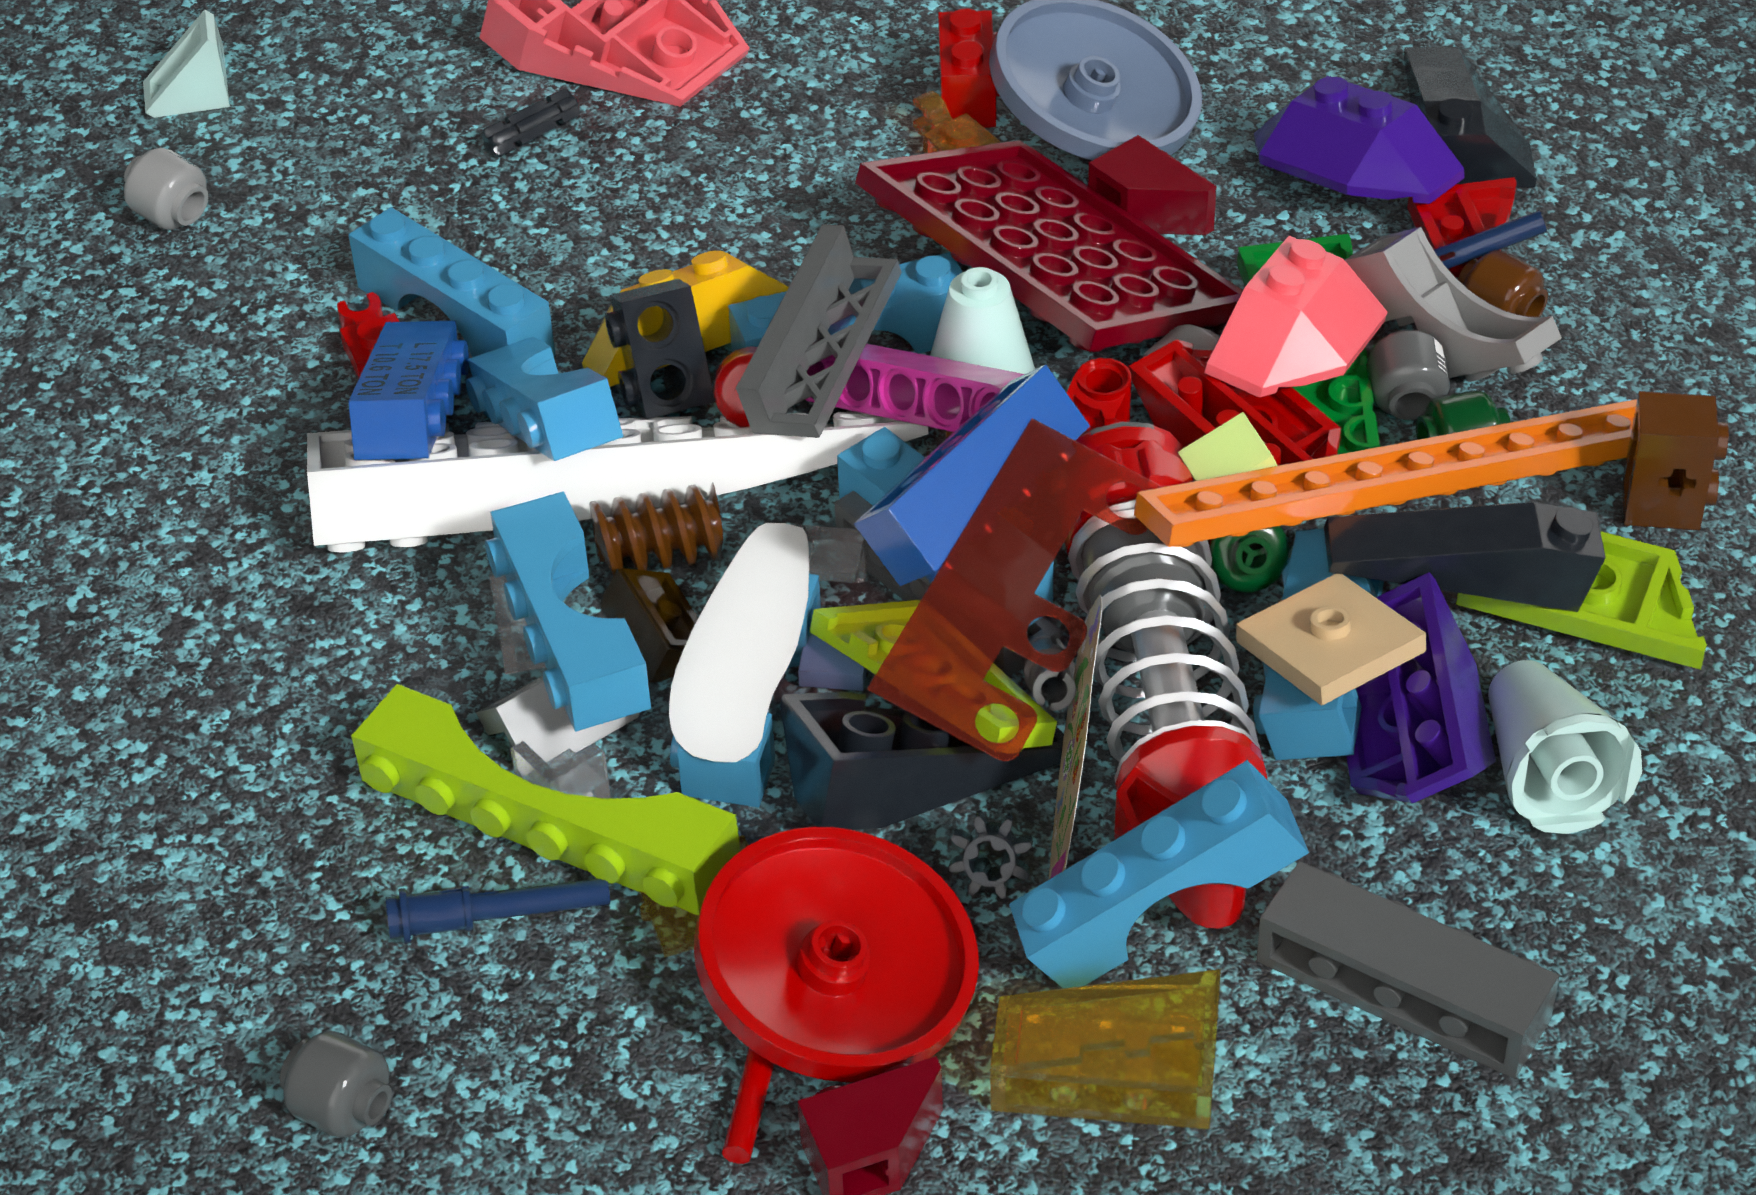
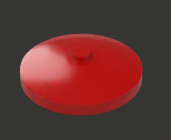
[694,827,979,1082]

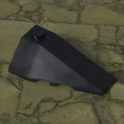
[1404,47,1537,188]
[1324,502,1606,612]
[780,692,1064,830]

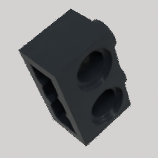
[605,279,716,419]

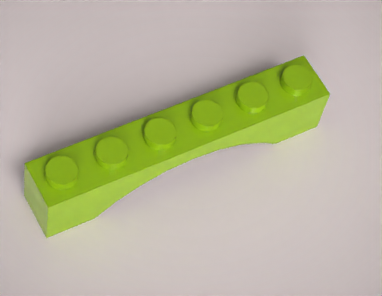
[351,684,741,916]

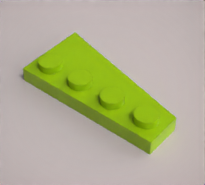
[810,599,1057,754]

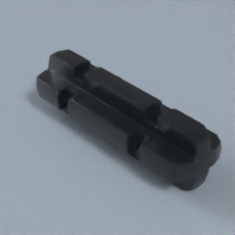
[481,89,580,157]

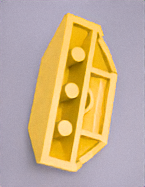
[582,251,789,387]

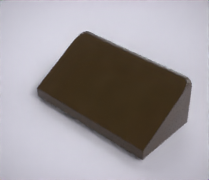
[601,568,698,683]

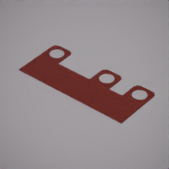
[867,418,1162,761]

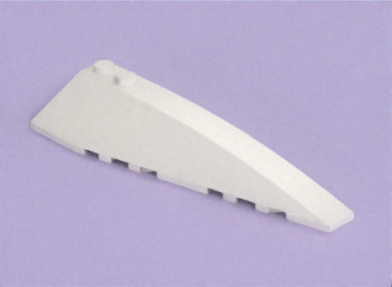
[307,412,928,552]

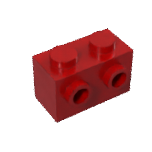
[938,8,1000,129]

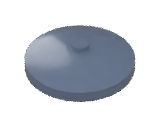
[989,0,1202,160]

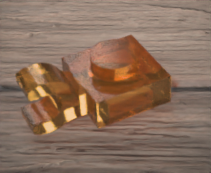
[913,90,1000,153]

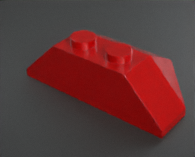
[1128,339,1341,466]

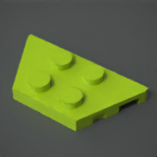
[1456,531,1707,670]

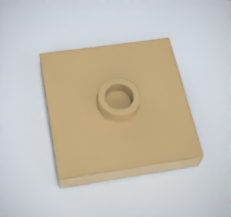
[1236,573,1426,706]

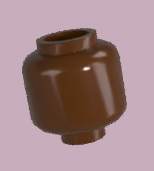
[1458,250,1548,317]

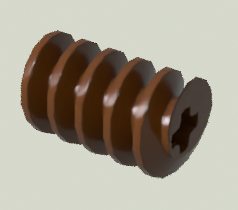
[589,482,723,576]

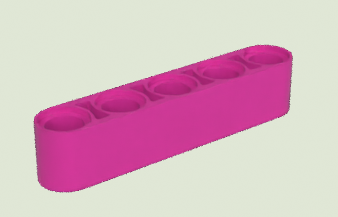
[805,344,1024,432]

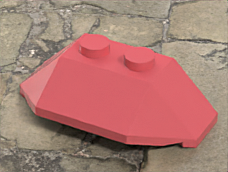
[1204,236,1388,398]

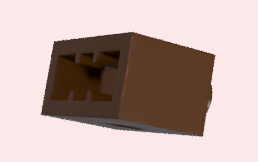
[1622,391,1729,530]

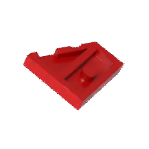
[1407,177,1517,277]

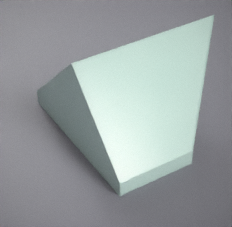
[143,9,230,118]

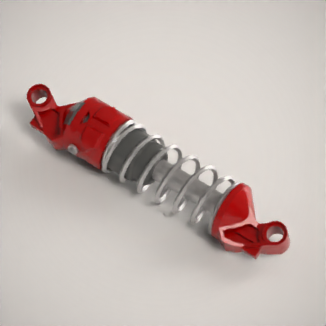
[1042,358,1268,929]

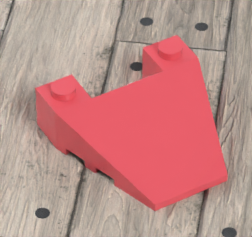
[480,0,749,107]

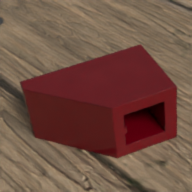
[1088,135,1217,235]
[797,1056,943,1195]

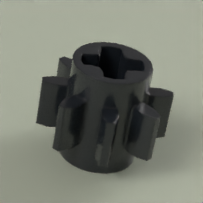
[948,810,1033,898]

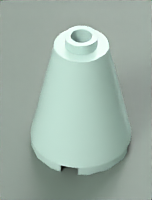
[930,267,1035,433]
[1488,660,1642,834]

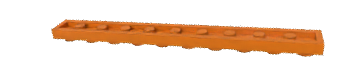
[1134,399,1637,547]

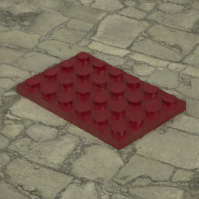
[855,140,1243,352]

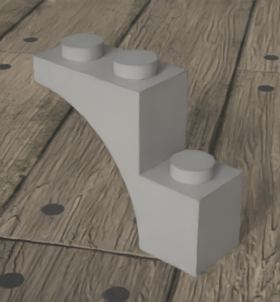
[1345,227,1562,382]

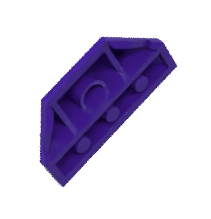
[1254,75,1465,204]
[1346,572,1496,803]

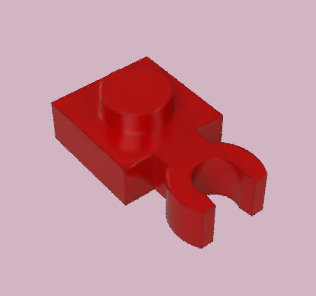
[337,292,399,378]

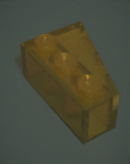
[990,969,1221,1129]

